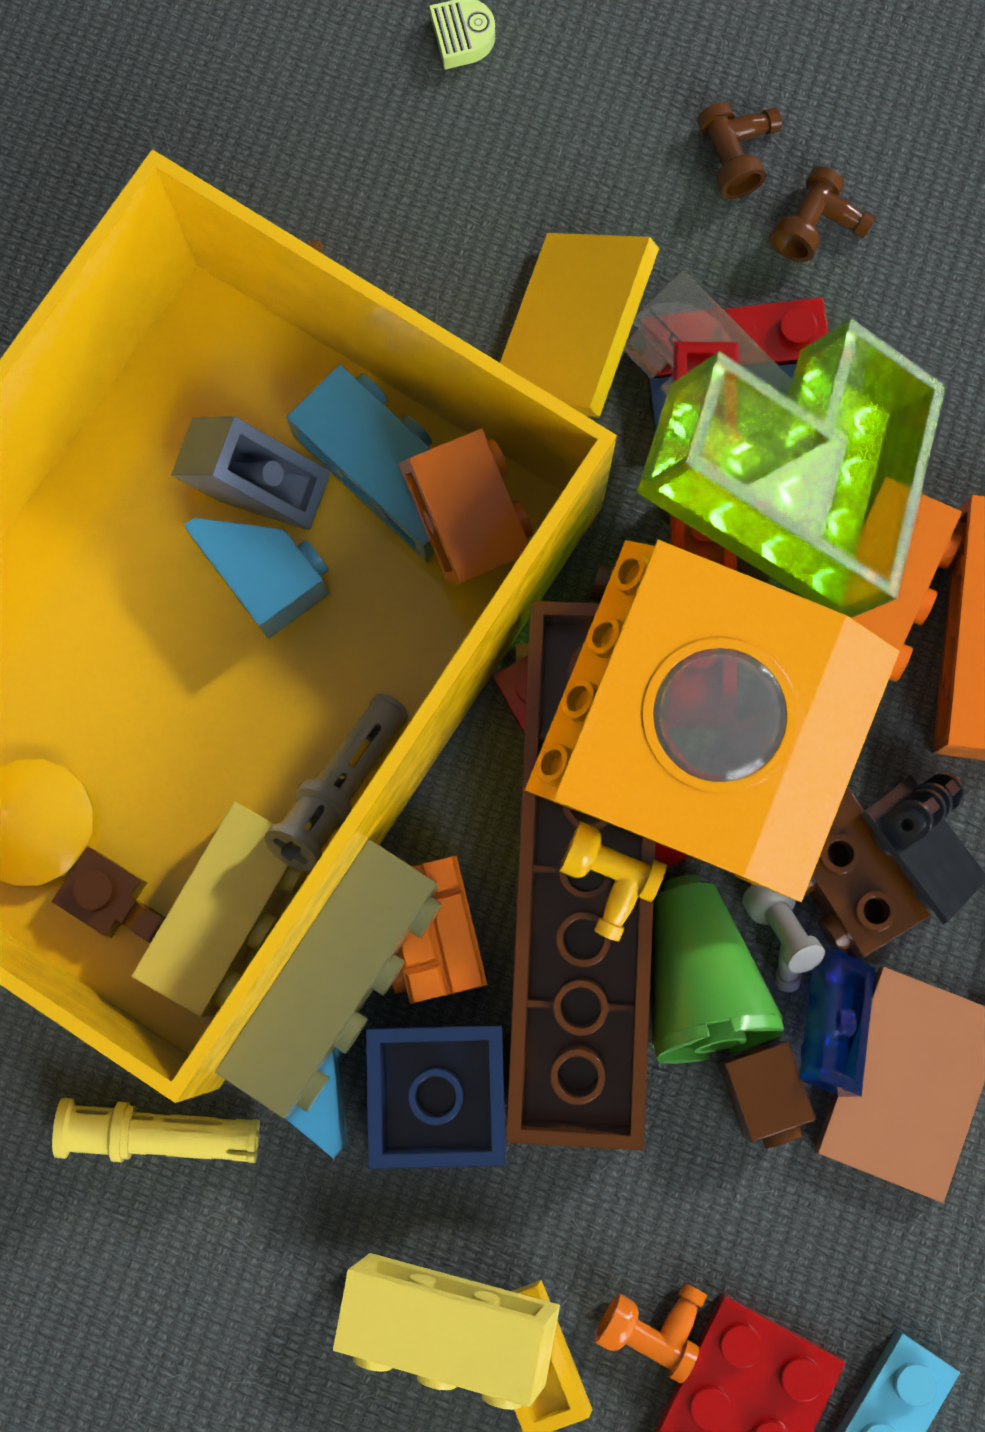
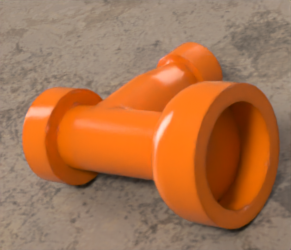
[594,1283,707,1384]

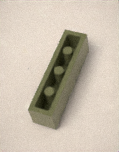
[215,839,442,1119]

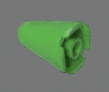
[652,875,785,1064]

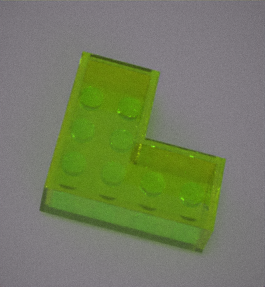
[636,318,946,618]

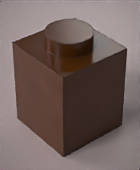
[717,1040,816,1148]

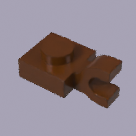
[51,846,166,943]

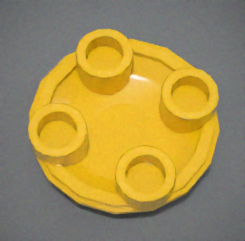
[0,759,93,886]

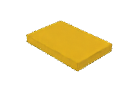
[500,233,659,418]

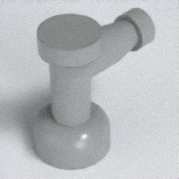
[742,884,825,992]

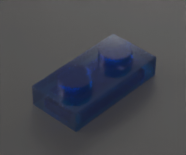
[799,949,876,1097]

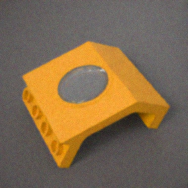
[525,539,900,902]

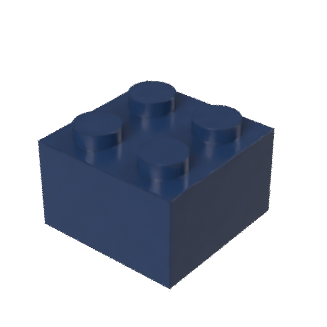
[366,1024,506,1169]

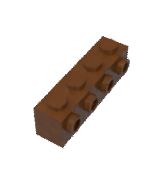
[715,697,931,959]

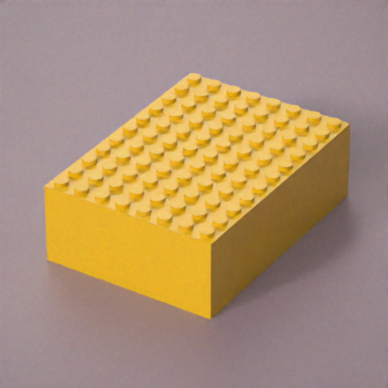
[0,149,617,1103]

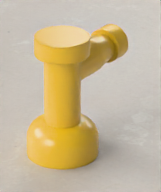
[559,821,667,941]

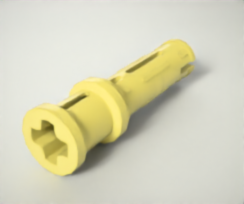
[52,1098,260,1163]

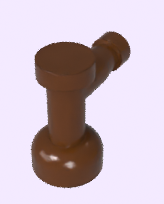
[697,102,782,199]
[769,166,876,262]

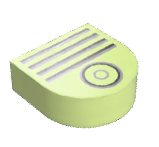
[430,0,495,70]

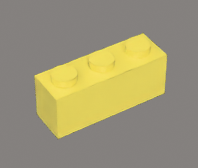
[131,801,308,1017]
[333,1253,560,1409]

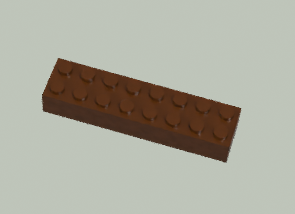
[506,601,662,1151]

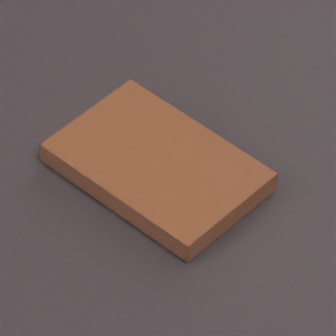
[814,967,985,1203]

